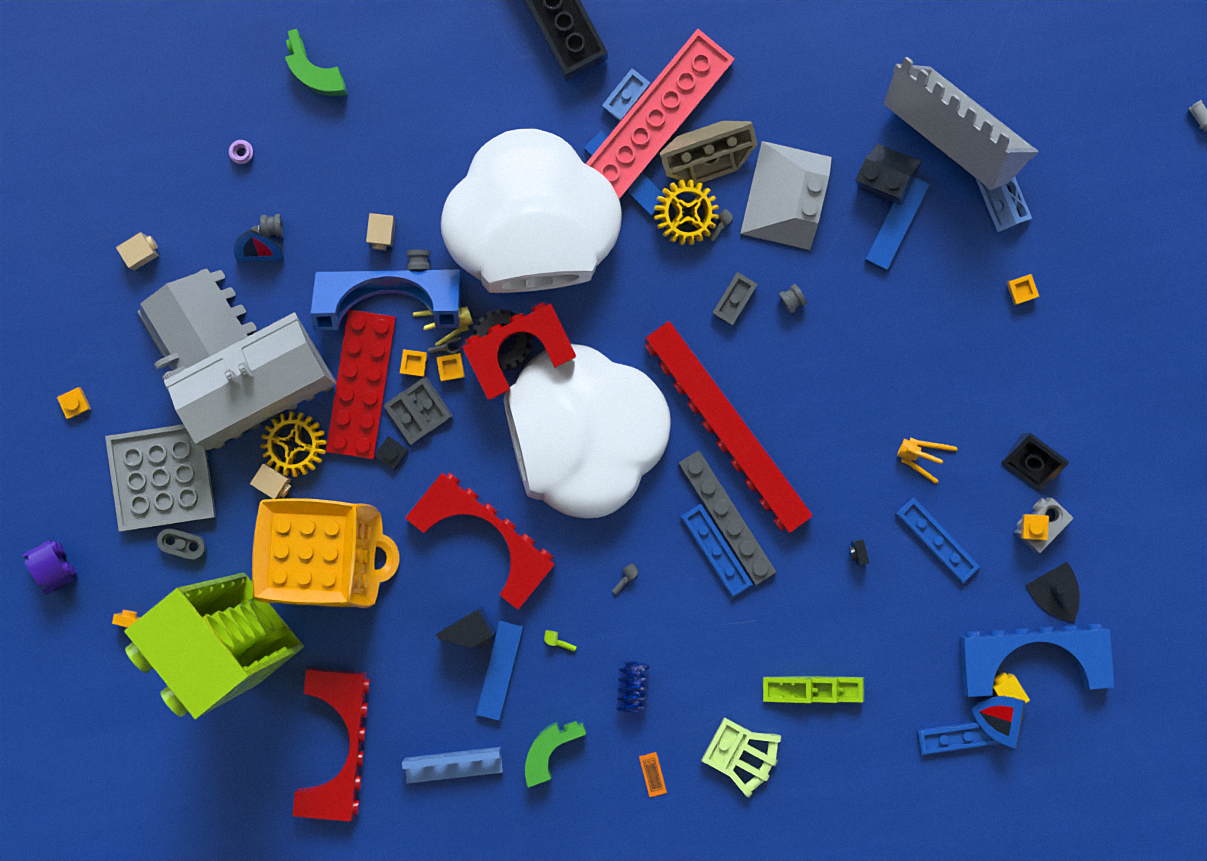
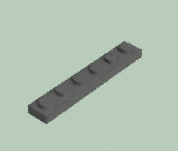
[679,450,776,585]

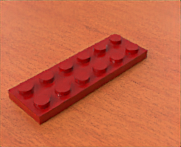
[326,310,397,459]

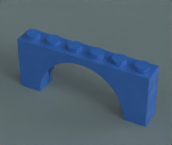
[310,269,462,330]
[960,624,1114,697]

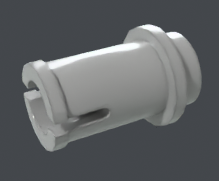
[1188,100,1207,132]

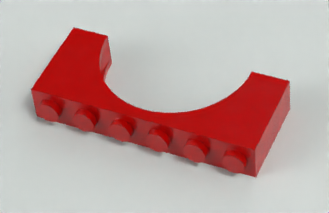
[405,472,555,609]
[293,668,371,821]

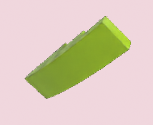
[763,676,864,703]

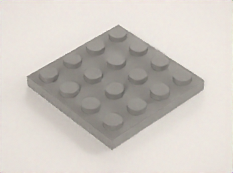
[105,424,216,531]

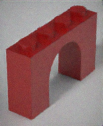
[462,302,577,400]

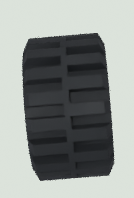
[471,309,533,371]

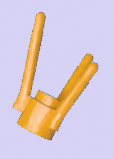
[897,437,958,484]

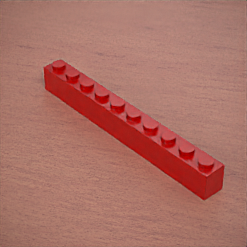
[644,321,813,533]

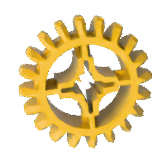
[654,180,719,245]
[260,412,327,477]

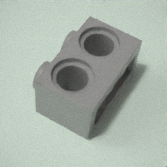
[1014,498,1073,553]

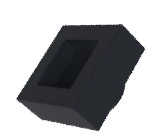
[374,436,408,469]
[849,539,869,565]

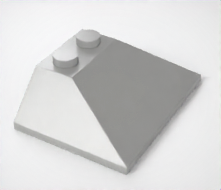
[740,141,832,250]

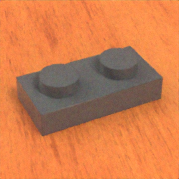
[712,272,758,326]

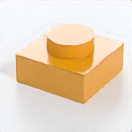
[1007,274,1039,305]
[400,349,428,377]
[437,353,465,382]
[57,387,91,419]
[1021,514,1049,540]
[112,610,141,627]

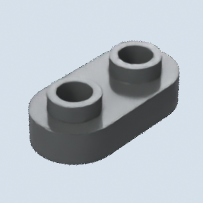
[157,529,206,559]

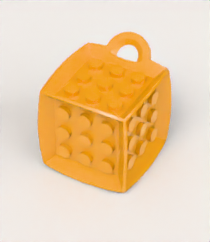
[252,499,399,608]

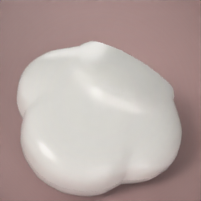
[441,129,622,293]
[504,344,671,518]

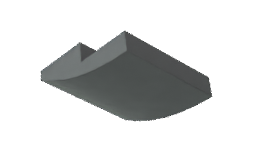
[384,377,453,445]

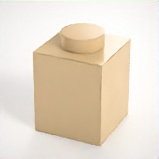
[366,213,396,251]
[116,232,159,271]
[250,463,291,499]

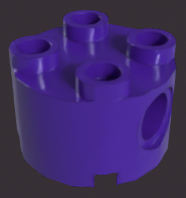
[23,539,77,595]

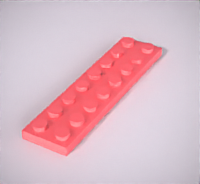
[586,29,735,200]

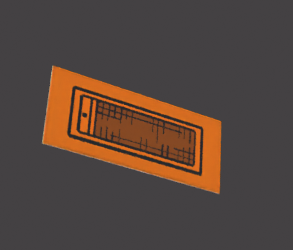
[639,752,667,797]

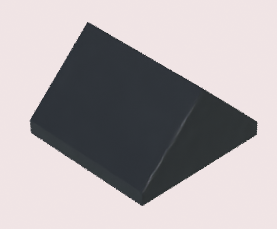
[1001,433,1069,492]

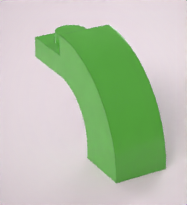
[285,29,348,96]
[525,721,586,788]

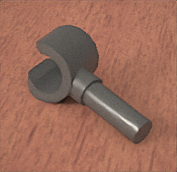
[709,209,733,242]
[428,336,463,354]
[612,563,638,594]

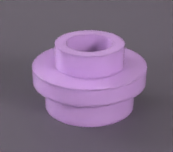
[229,140,253,164]

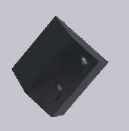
[855,144,922,206]
[436,607,496,649]

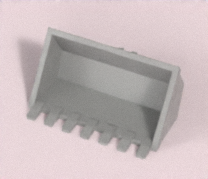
[884,57,1039,190]
[137,268,256,380]
[164,312,337,450]

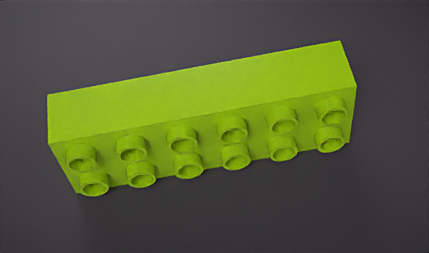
[124,572,304,719]

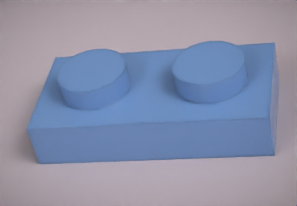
[602,68,651,122]

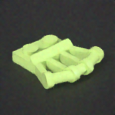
[701,717,781,798]

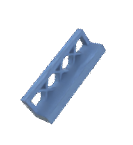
[975,176,1032,232]
[402,747,503,783]

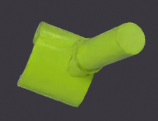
[544,630,576,652]

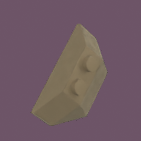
[660,121,758,185]

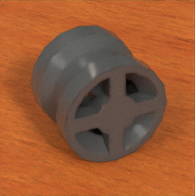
[260,214,284,238]
[406,250,431,270]
[778,284,807,314]

